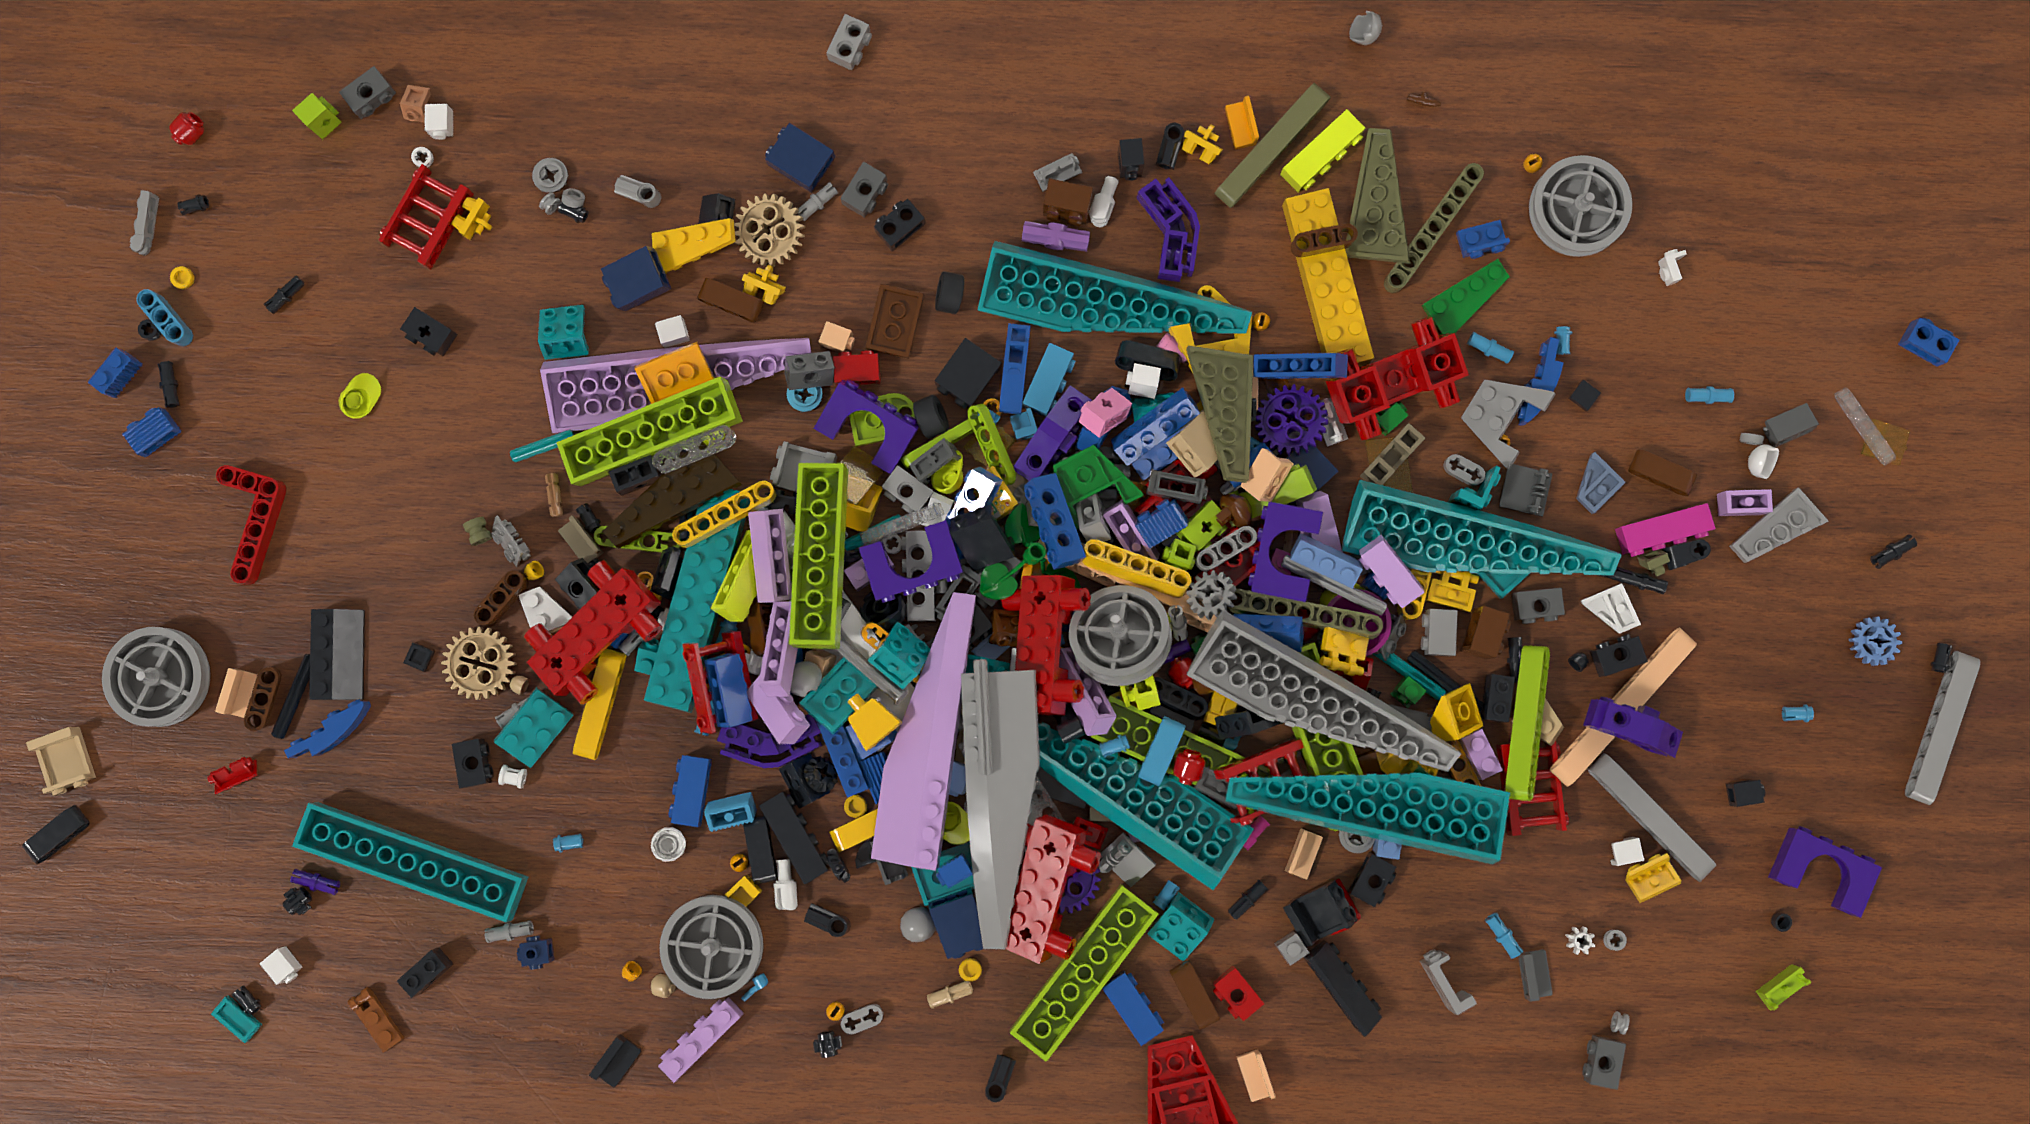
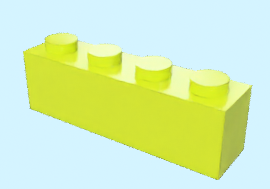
[1280,109,1365,193]
[710,530,757,622]

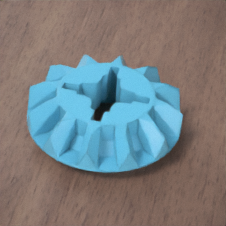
[787,387,823,412]

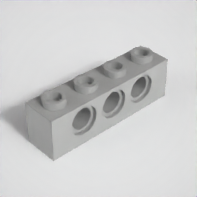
[902,531,936,622]

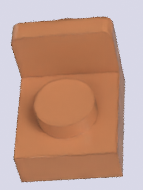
[400,85,431,122]

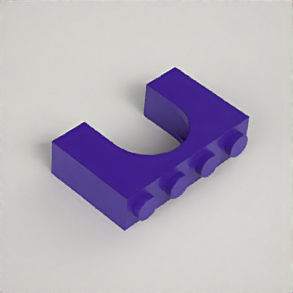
[813,379,919,474]
[1248,502,1324,602]
[859,520,964,603]
[1768,826,1882,918]

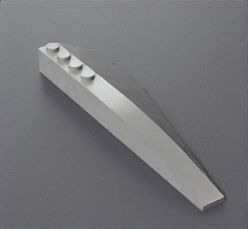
[1187,610,1461,772]
[961,670,1040,949]

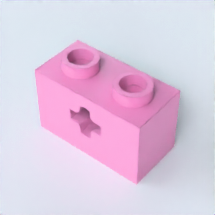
[1079,388,1132,437]

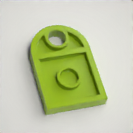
[849,393,916,447]

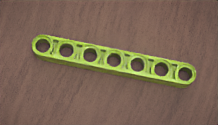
[1505,645,1550,801]

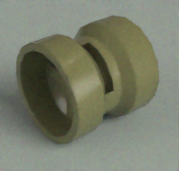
[463,517,492,546]

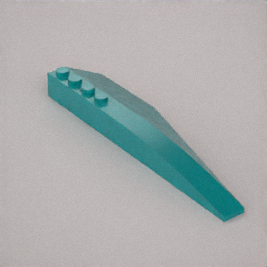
[978,241,1252,333]
[1341,480,1622,575]
[1038,722,1254,891]
[1225,773,1510,864]

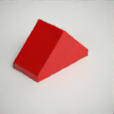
[1072,815,1108,850]

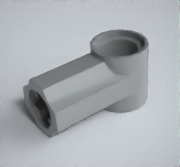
[614,175,661,208]

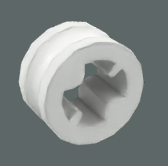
[411,147,433,167]

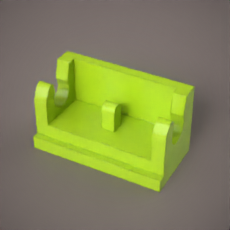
[1756,964,1811,1010]

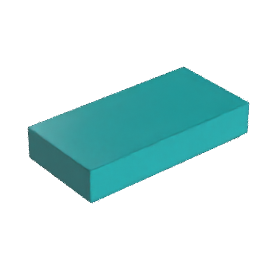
[211,995,263,1043]

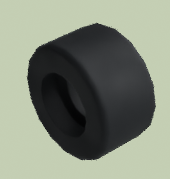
[935,271,965,314]
[913,395,949,439]

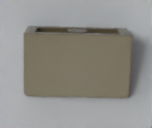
[558,515,604,565]

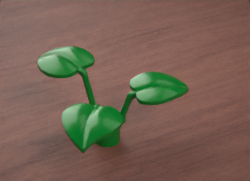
[980,503,1081,600]

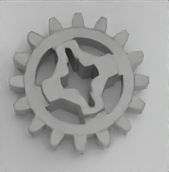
[1186,570,1237,620]

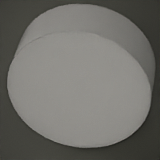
[561,188,585,208]
[1739,433,1764,446]

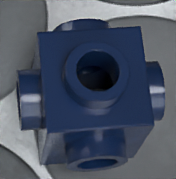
[517,935,554,970]

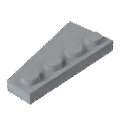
[1729,487,1828,563]

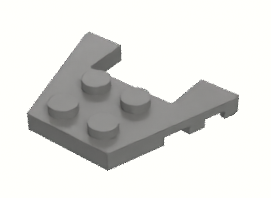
[1461,380,1556,470]

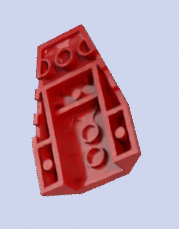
[1148,1035,1238,1124]

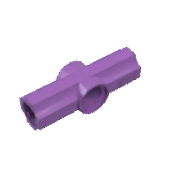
[1022,221,1090,252]

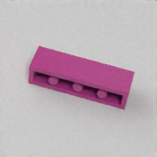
[1615,503,1716,557]

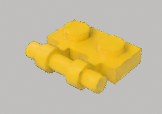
[1426,571,1479,612]
[1319,627,1369,676]

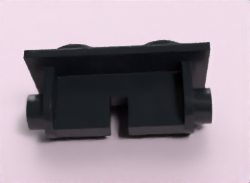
[764,489,797,515]

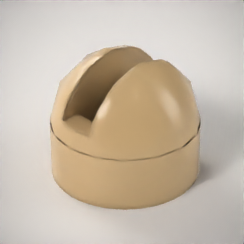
[510,676,529,695]

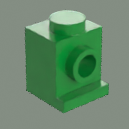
[1376,401,1409,436]
[1390,676,1426,708]

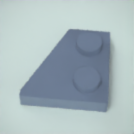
[1576,452,1625,514]

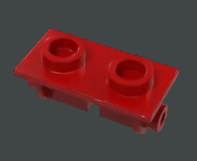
[207,757,257,794]

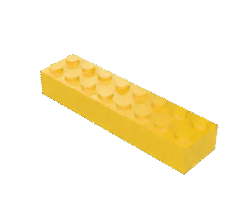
[1282,188,1374,366]

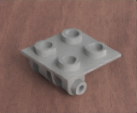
[491,515,531,567]
[1098,833,1156,887]

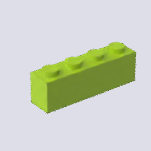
[1229,464,1317,527]

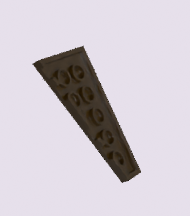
[603,439,742,549]

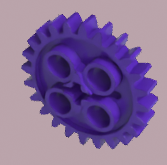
[1255,384,1328,457]
[1058,846,1101,914]

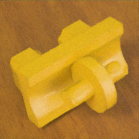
[1182,124,1223,164]
[452,197,492,240]
[742,265,786,305]

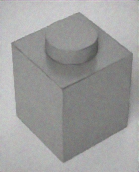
[1274,931,1309,966]

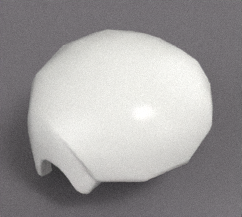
[1748,444,1779,479]
[651,827,686,862]

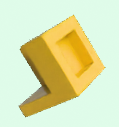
[725,874,763,907]

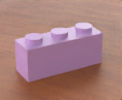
[1295,491,1343,552]
[1103,499,1160,569]
[1359,534,1424,608]
[747,675,810,744]

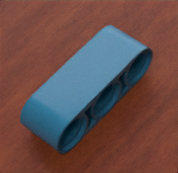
[136,289,193,346]
[1138,716,1185,786]

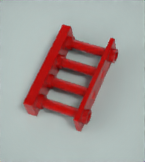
[378,164,474,270]
[682,631,758,733]
[1214,739,1304,826]
[1496,741,1569,836]

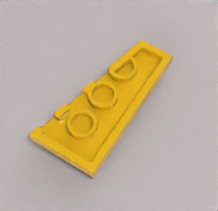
[652,218,735,273]

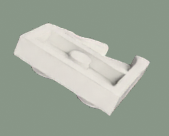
[1581,583,1641,634]

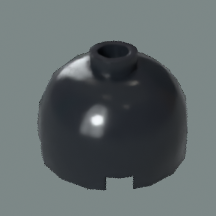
[860,591,906,632]

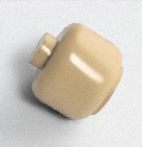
[651,974,676,998]

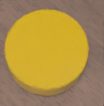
[170,266,194,289]
[844,795,867,818]
[959,958,982,982]

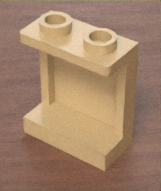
[1166,409,1218,478]
[26,727,96,796]

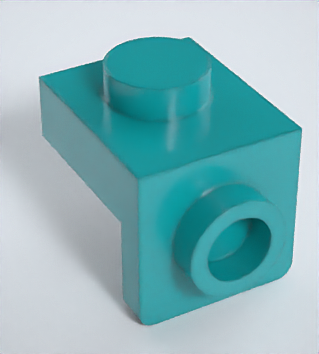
[634,639,660,675]

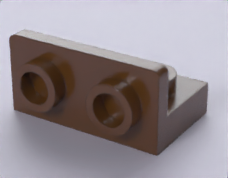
[989,609,1019,647]

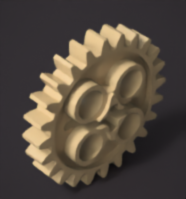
[734,194,805,267]
[441,627,517,700]

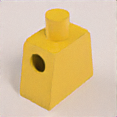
[848,693,902,751]

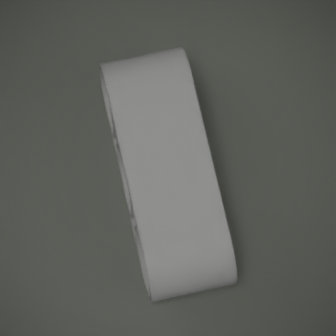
[1195,526,1257,572]

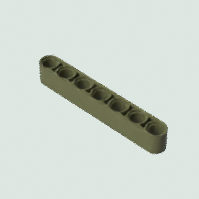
[1214,83,1331,208]
[1384,163,1484,293]
[1227,589,1383,639]

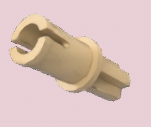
[927,981,973,1009]

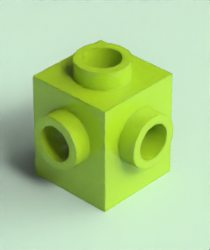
[1161,538,1197,571]

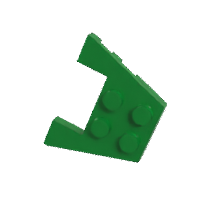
[1053,444,1143,530]

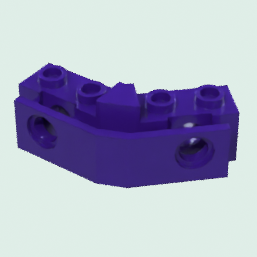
[1137,177,1200,282]
[1014,386,1092,481]
[1583,697,1683,758]
[717,714,822,768]

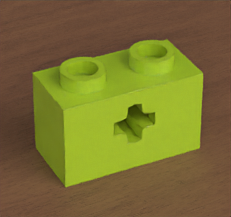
[292,93,341,139]
[1175,500,1228,552]

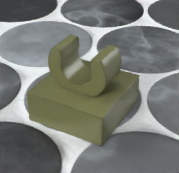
[1637,549,1670,576]

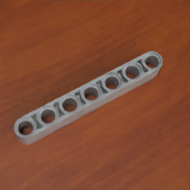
[1905,651,1980,805]
[1587,753,1717,882]

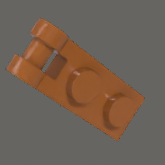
[347,987,404,1053]

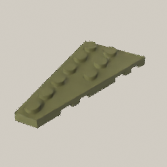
[1345,128,1410,264]
[1186,345,1253,483]

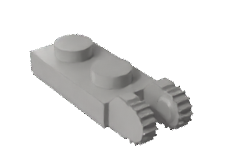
[130,190,159,256]

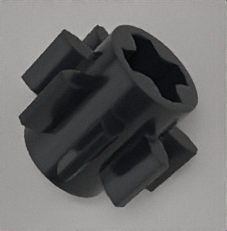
[282,887,312,915]
[813,1030,842,1058]

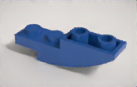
[999,323,1030,414]
[1517,337,1564,426]
[284,699,371,758]

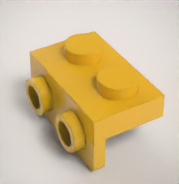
[1625,853,1681,903]

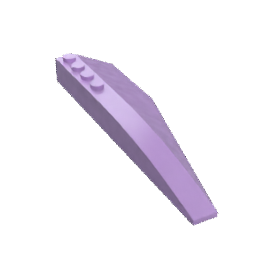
[540,338,811,433]
[871,592,976,870]

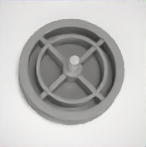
[1529,155,1632,257]
[1069,585,1172,686]
[102,627,210,727]
[660,895,763,999]

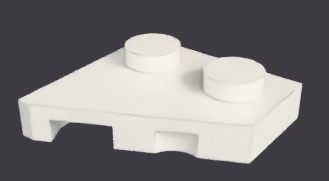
[518,587,573,631]

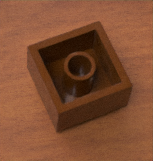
[1043,178,1093,226]
[1460,606,1511,659]

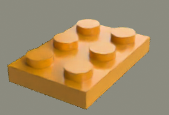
[634,342,714,404]

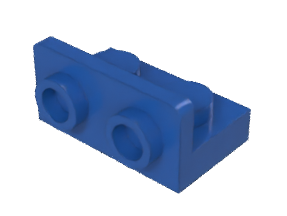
[1456,220,1510,259]

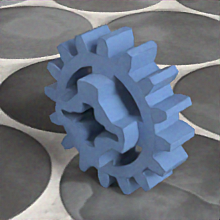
[1849,617,1902,666]

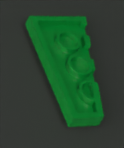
[1422,259,1510,335]

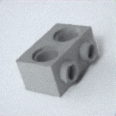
[826,14,872,70]

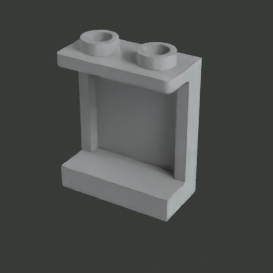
[770,441,838,492]
[1420,949,1477,1015]

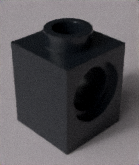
[1726,780,1766,807]

